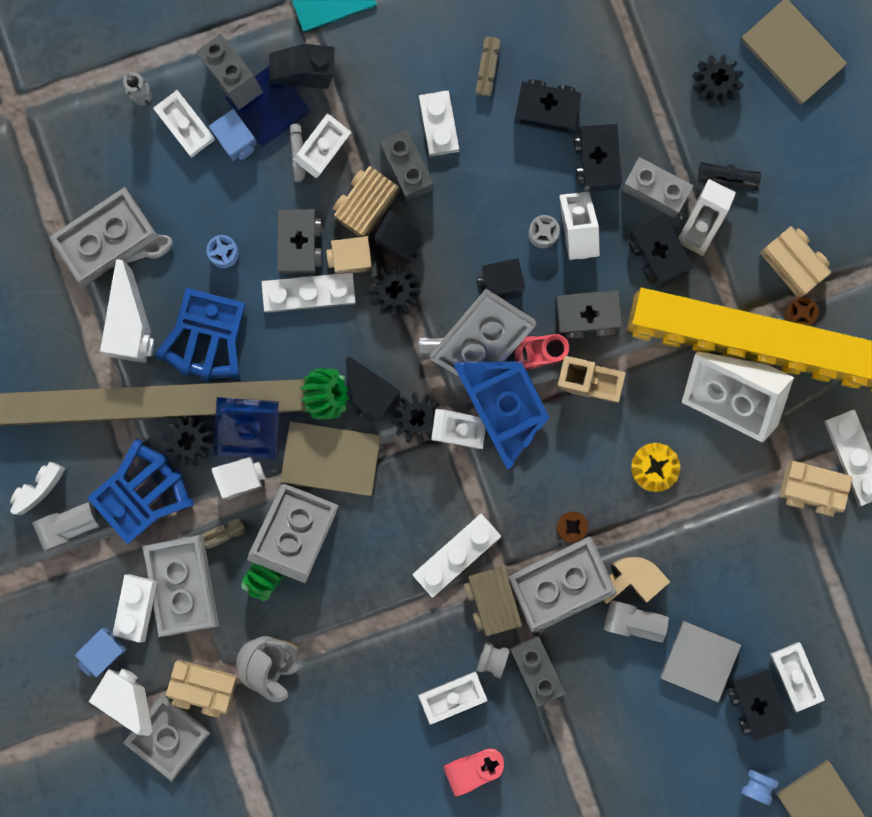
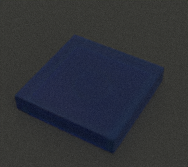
[226,66,311,148]
[214,397,279,459]

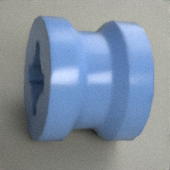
[206,235,239,269]
[741,769,779,805]

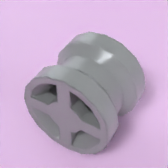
[528,215,560,249]
[476,641,510,678]

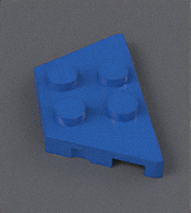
[454,361,550,469]

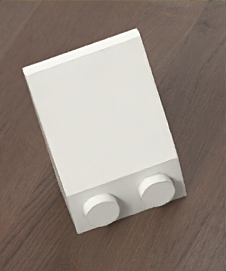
[100,259,155,363]
[682,351,794,443]

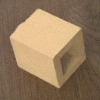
[327,236,372,274]

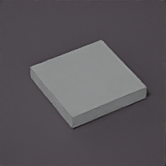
[660,621,741,702]
[123,693,211,782]

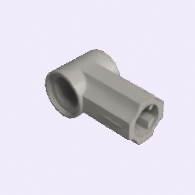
[32,502,100,552]
[603,600,669,643]

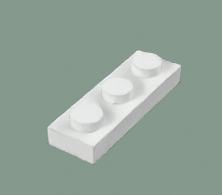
[261,273,356,313]
[824,409,872,506]
[412,514,501,598]

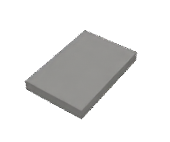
[49,187,158,288]
[430,289,536,377]
[247,483,339,583]
[143,535,219,637]
[508,536,617,633]

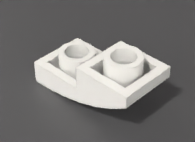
[10,462,66,515]

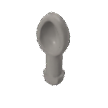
[290,124,306,182]
[123,235,173,265]

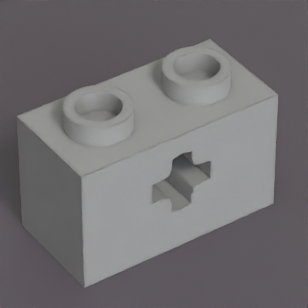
[621,157,693,218]

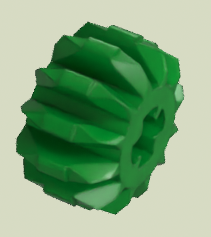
[300,368,349,420]
[242,562,284,601]

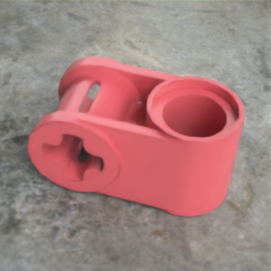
[514,334,569,370]
[443,748,504,797]

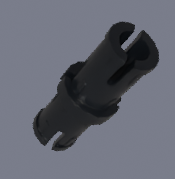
[697,162,761,191]

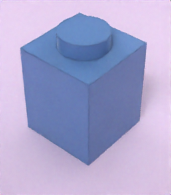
[209,109,257,162]
[75,627,128,677]

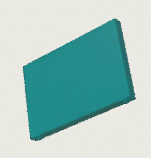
[291,0,377,33]

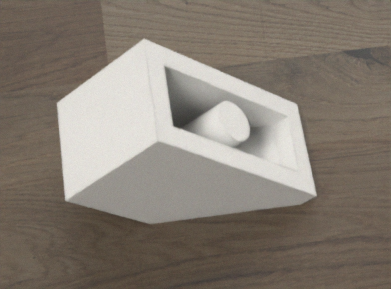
[678,179,736,256]
[559,192,600,260]
[212,457,266,500]
[89,668,152,736]

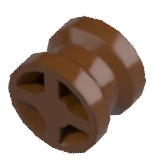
[784,297,819,326]
[556,512,588,543]

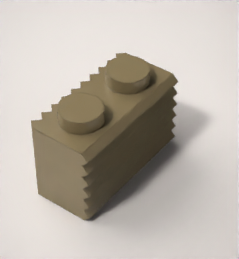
[464,566,522,636]

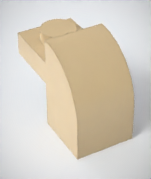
[558,356,626,403]
[603,557,670,604]

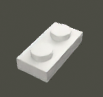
[153,90,215,158]
[419,90,459,157]
[292,113,351,178]
[431,409,486,449]
[112,574,157,643]
[770,642,825,712]
[418,671,487,725]

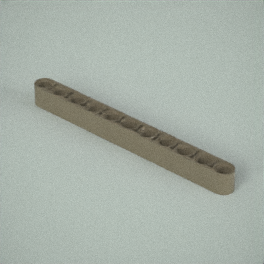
[0,379,305,426]

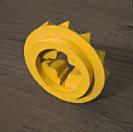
[631,443,681,492]

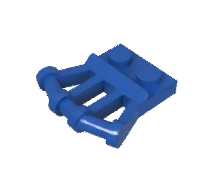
[154,288,246,382]
[87,438,194,544]

